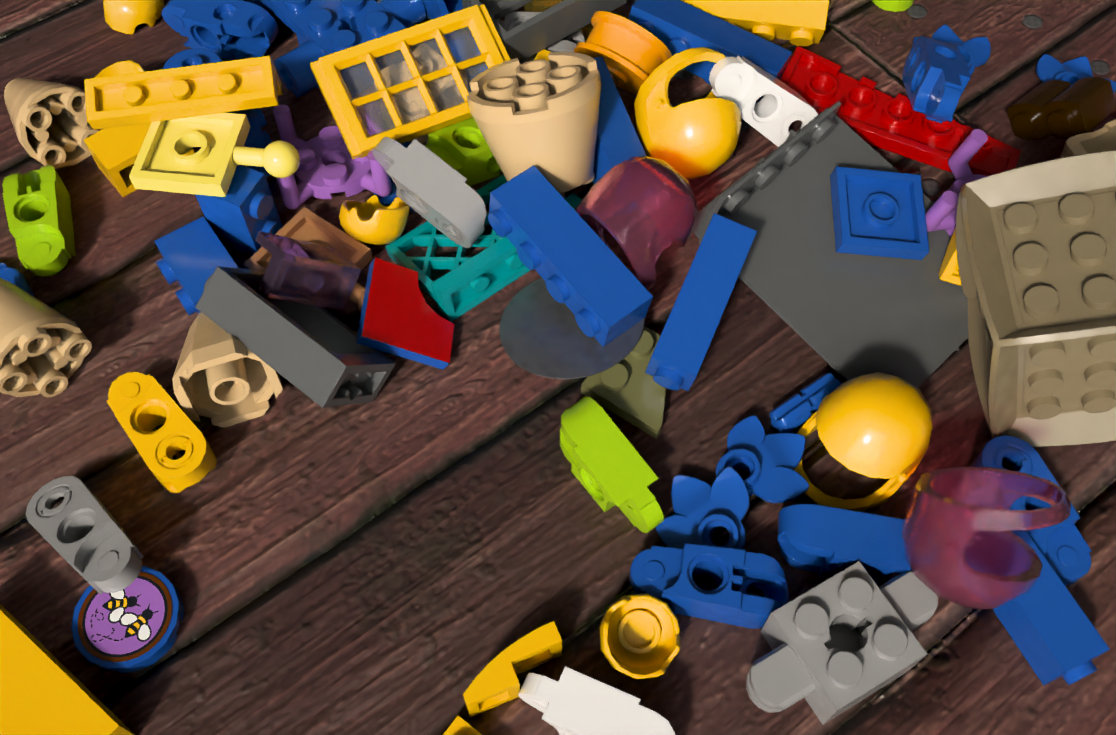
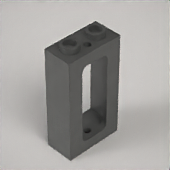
[461,0,627,62]
[195,266,396,408]

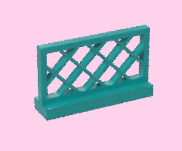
[385,174,587,322]

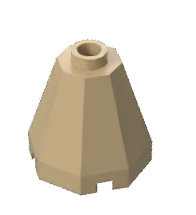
[172,312,283,428]

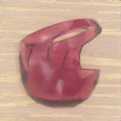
[576,156,698,291]
[902,467,1071,609]

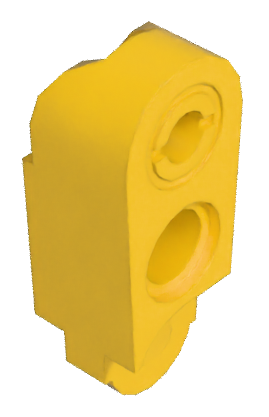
[106,372,218,493]

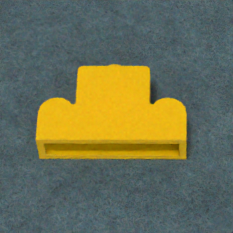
[0,604,135,735]

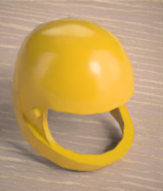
[634,47,741,179]
[794,372,932,512]

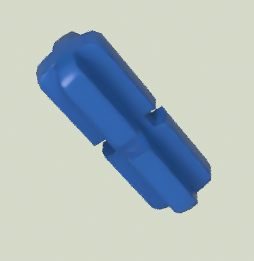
[769,373,842,433]

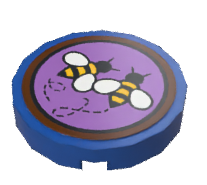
[71,566,184,673]

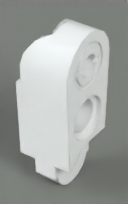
[709,56,818,147]
[518,666,676,735]

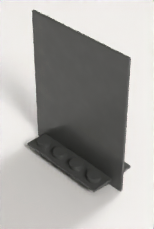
[685,101,969,388]

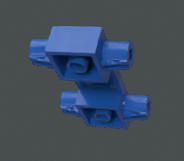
[242,0,426,98]

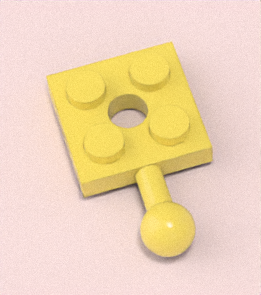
[129,113,300,197]

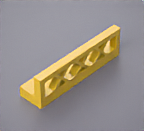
[84,56,283,130]

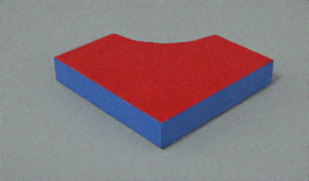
[356,257,454,370]

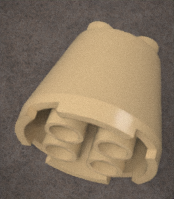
[466,52,602,198]

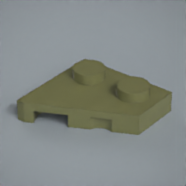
[581,326,666,439]

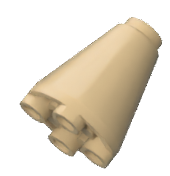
[4,77,104,169]
[0,277,92,398]

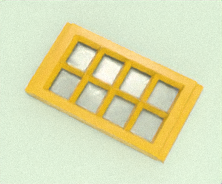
[310,4,511,159]

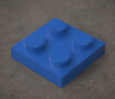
[830,166,929,260]

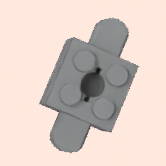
[746,561,938,725]

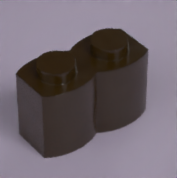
[1007,77,1116,140]

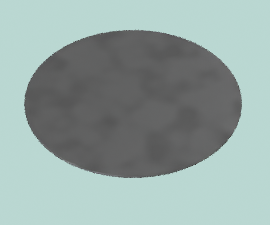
[499,278,645,379]

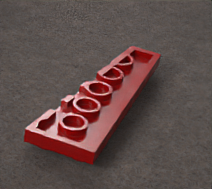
[780,46,1021,176]

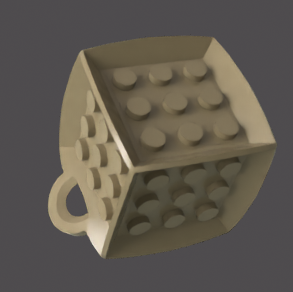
[956,150,1116,447]

